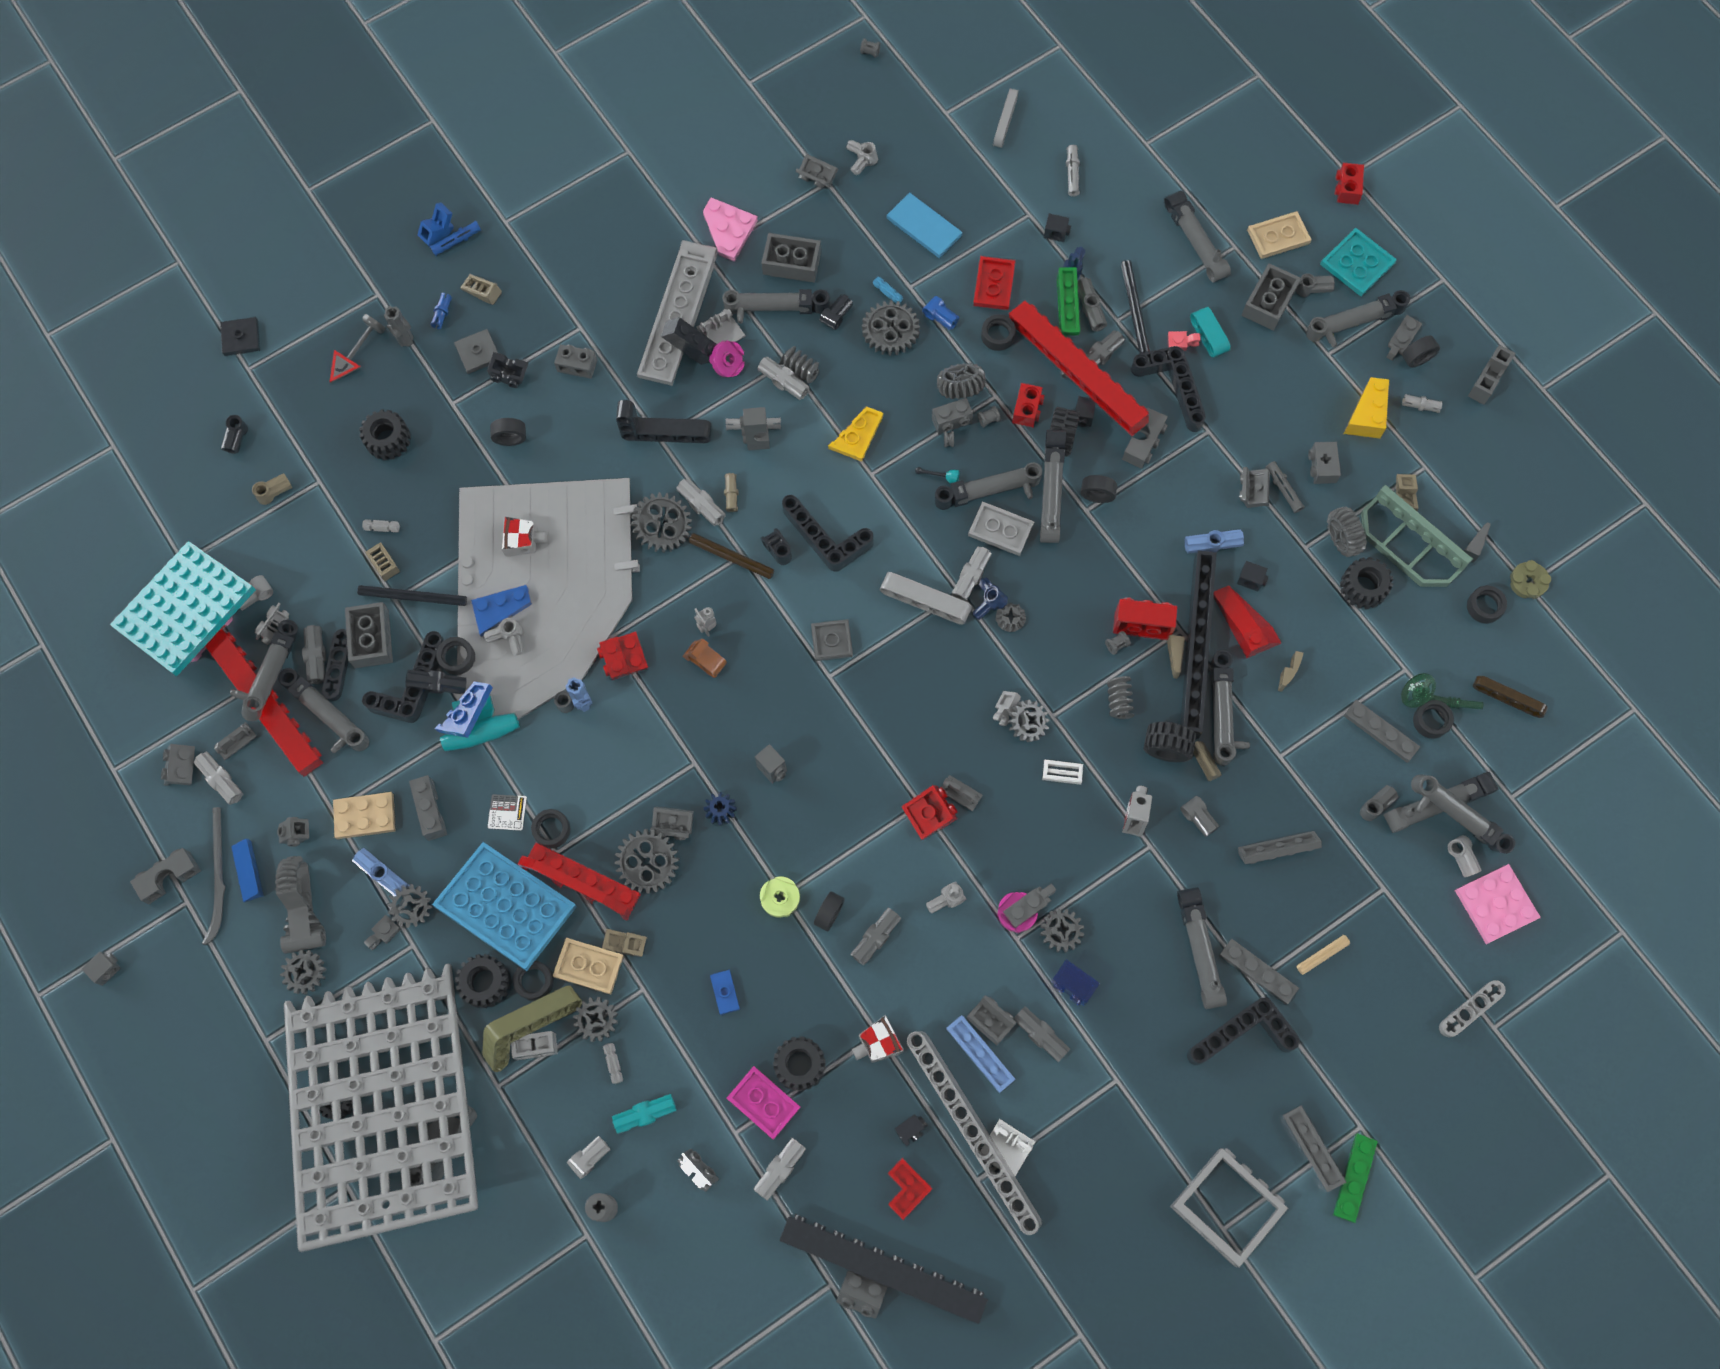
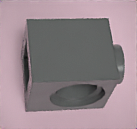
[82,951,121,986]

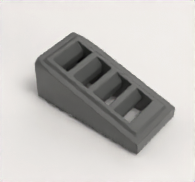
[1464,522,1491,562]

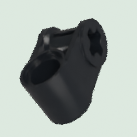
[760,528,792,565]

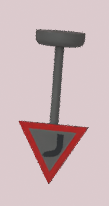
[329,314,386,383]

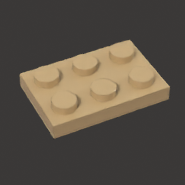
[1247,211,1311,259]
[333,792,396,839]
[553,938,624,995]

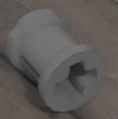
[860,38,881,58]
[977,406,1001,428]
[1105,631,1131,655]

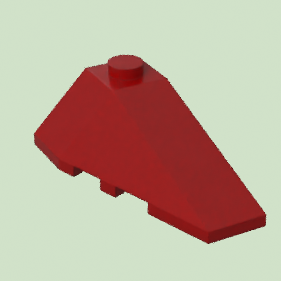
[1213,585,1281,658]

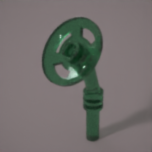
[1401,673,1484,710]

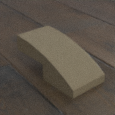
[1396,474,1418,511]
[1278,651,1303,692]
[602,929,647,957]

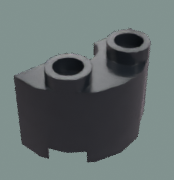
[487,352,529,388]

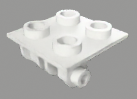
[981,1119,1035,1176]

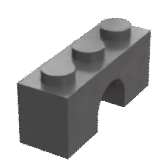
[1468,345,1516,405]
[740,407,770,450]
[1122,408,1168,469]
[409,775,448,841]
[130,848,201,904]

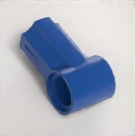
[922,296,959,330]

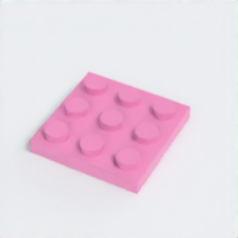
[1455,864,1541,944]

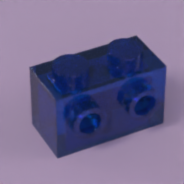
[1051,960,1100,1006]

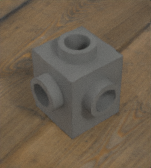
[277,817,309,847]

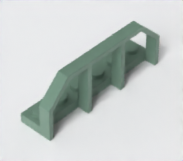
[1361,485,1473,587]

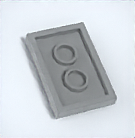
[968,502,1034,556]

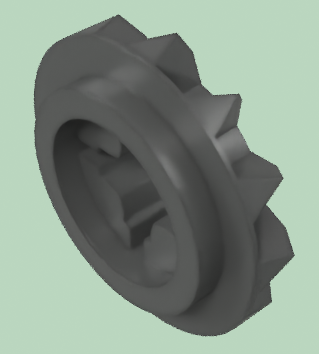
[996,602,1026,632]

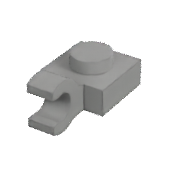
[993,691,1021,726]

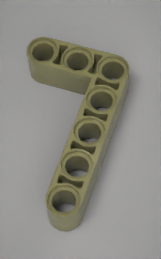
[482,986,582,1072]

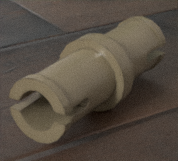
[724,473,739,512]

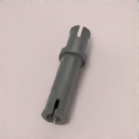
[1265,461,1305,513]

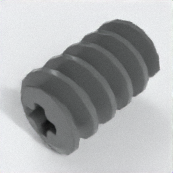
[779,346,819,384]
[1107,676,1134,719]
[585,1193,618,1222]

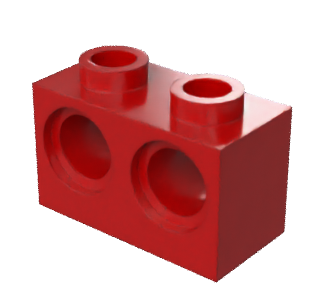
[1335,163,1364,205]
[1012,383,1045,427]

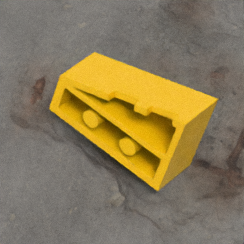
[1344,377,1389,439]

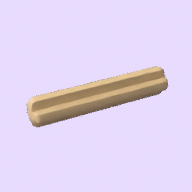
[1297,935,1350,975]

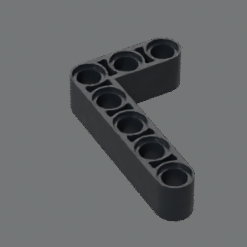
[1131,346,1206,432]
[616,400,712,443]
[782,495,874,572]
[362,631,444,723]
[1187,997,1300,1065]

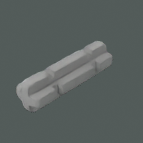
[362,519,400,532]
[603,1043,623,1084]

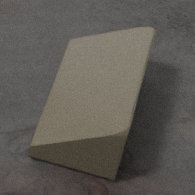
[1193,741,1222,781]

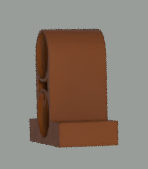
[682,638,727,678]

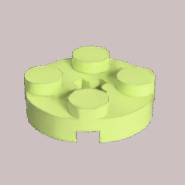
[760,877,800,918]

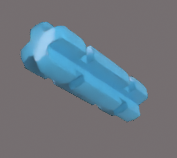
[873,277,903,304]

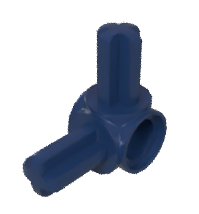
[1063,246,1086,280]
[973,577,1008,620]

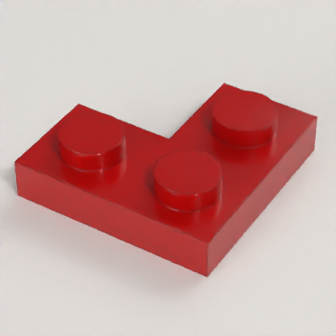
[888,1158,932,1220]

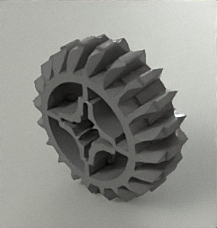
[937,363,986,400]
[1327,506,1367,557]

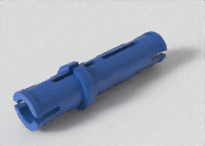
[430,221,481,256]

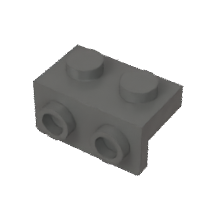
[795,154,838,189]
[1240,467,1270,508]
[161,744,195,786]
[650,806,694,840]
[966,995,1016,1045]
[836,1270,888,1318]

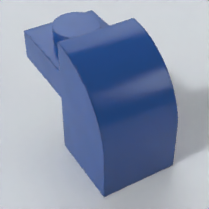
[418,203,454,246]

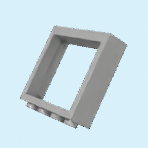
[1170,1148,1288,1267]

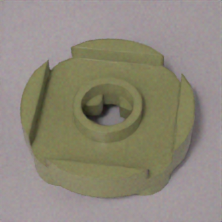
[1510,560,1551,599]

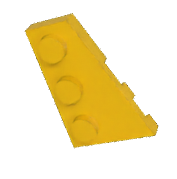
[828,406,883,462]

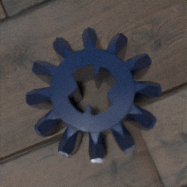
[703,792,737,826]

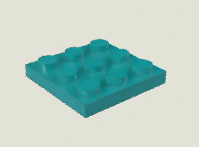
[1320,228,1397,297]

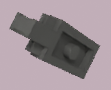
[1386,315,1423,361]
[1003,883,1056,928]

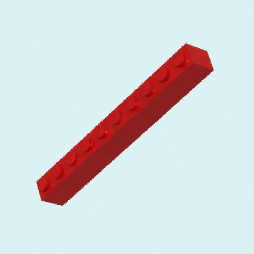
[1009,301,1149,436]
[205,625,323,777]

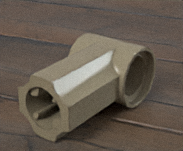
[252,473,292,505]

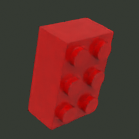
[1113,598,1177,640]

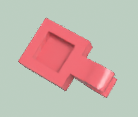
[1168,331,1200,351]

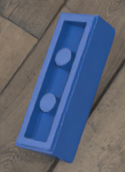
[231,839,264,902]

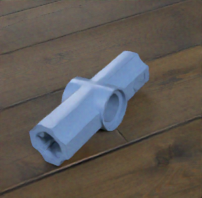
[1184,529,1244,554]
[565,677,592,712]
[352,848,409,896]

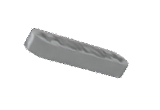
[993,88,1019,148]
[1439,980,1506,1037]

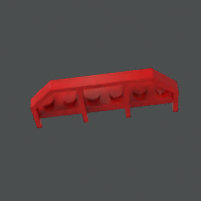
[518,843,641,921]

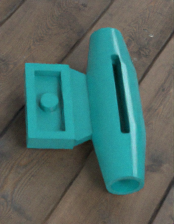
[440,694,520,751]

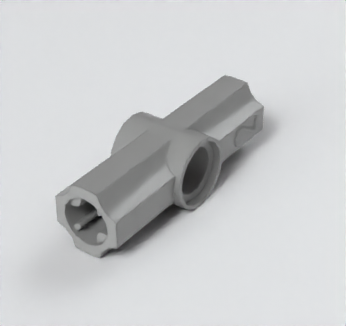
[758,357,809,400]
[676,478,726,526]
[952,546,992,601]
[194,751,244,805]
[754,1138,806,1201]

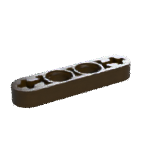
[1473,676,1548,718]

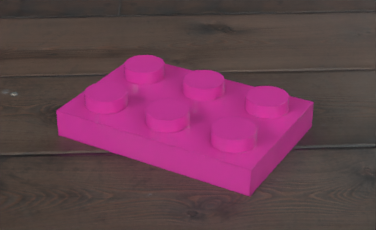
[727,1066,801,1140]

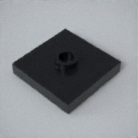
[220,317,260,356]

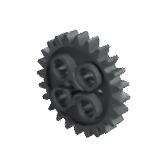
[862,300,920,356]
[631,492,692,553]
[614,828,680,894]

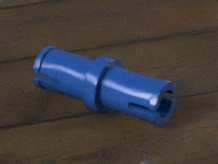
[430,293,452,329]

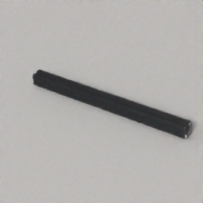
[1121,260,1150,354]
[357,585,467,606]

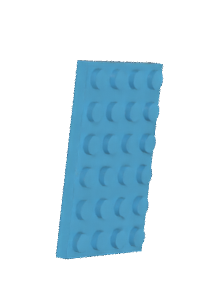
[432,842,577,971]

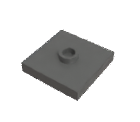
[454,329,498,374]
[811,619,853,661]

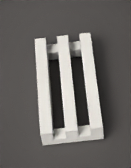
[1042,760,1083,785]

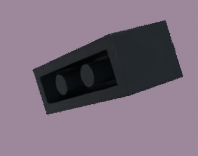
[661,317,717,365]

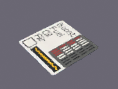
[488,794,527,830]

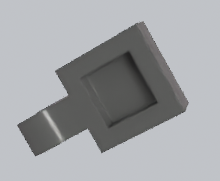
[364,915,401,950]

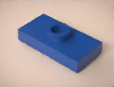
[710,970,740,1015]

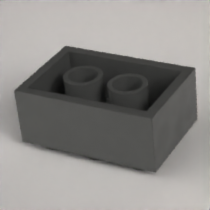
[762,233,821,283]
[1241,263,1301,331]
[345,602,393,668]

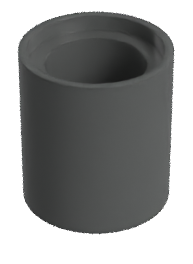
[554,691,574,713]

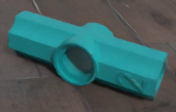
[612,1094,677,1134]

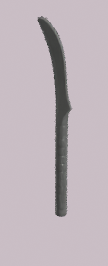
[202,807,226,945]

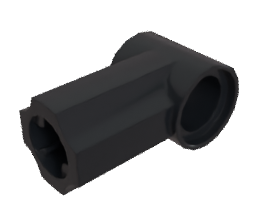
[819,294,853,330]
[221,415,248,454]

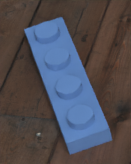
[946,1015,1015,1093]

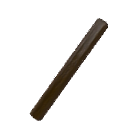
[689,533,774,579]

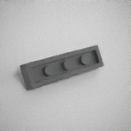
[1343,700,1420,763]
[1238,831,1322,864]
[1219,939,1299,1005]
[1283,1105,1346,1192]

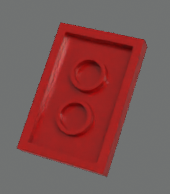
[973,256,1015,310]

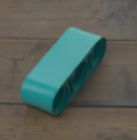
[1190,307,1230,357]

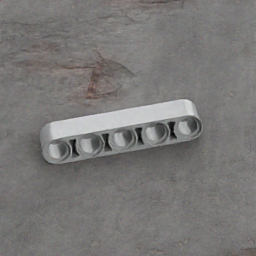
[879,572,972,625]

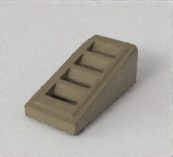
[461,274,502,305]
[365,542,400,582]
[1167,635,1185,679]

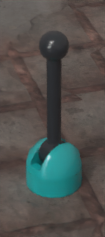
[915,467,960,484]

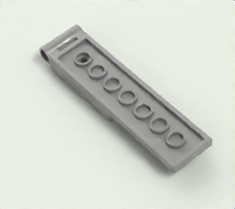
[637,240,718,385]

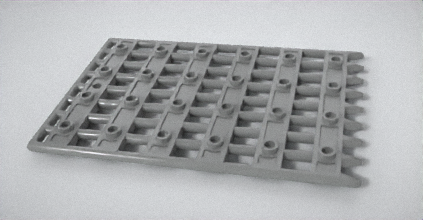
[284,964,478,1252]

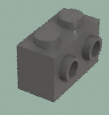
[554,344,597,379]
[932,398,973,434]

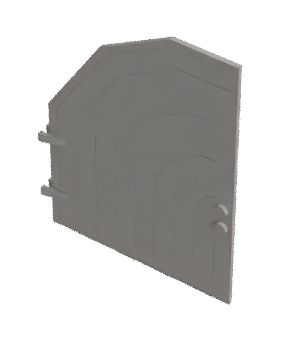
[457,478,640,720]

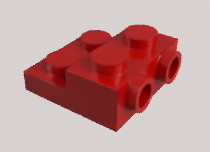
[597,632,648,680]
[902,785,958,840]

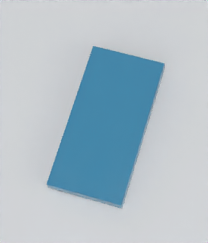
[887,193,962,258]

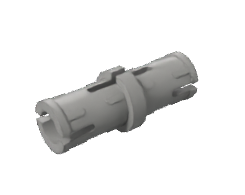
[1402,394,1442,413]

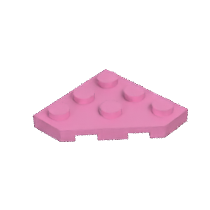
[703,198,758,262]

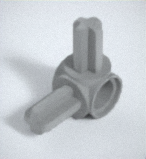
[847,140,878,175]
[484,618,524,656]
[926,882,966,913]

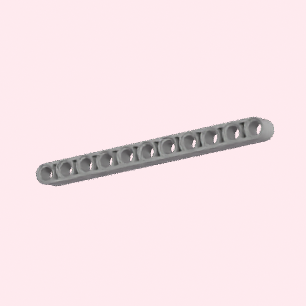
[907,1031,1042,1235]

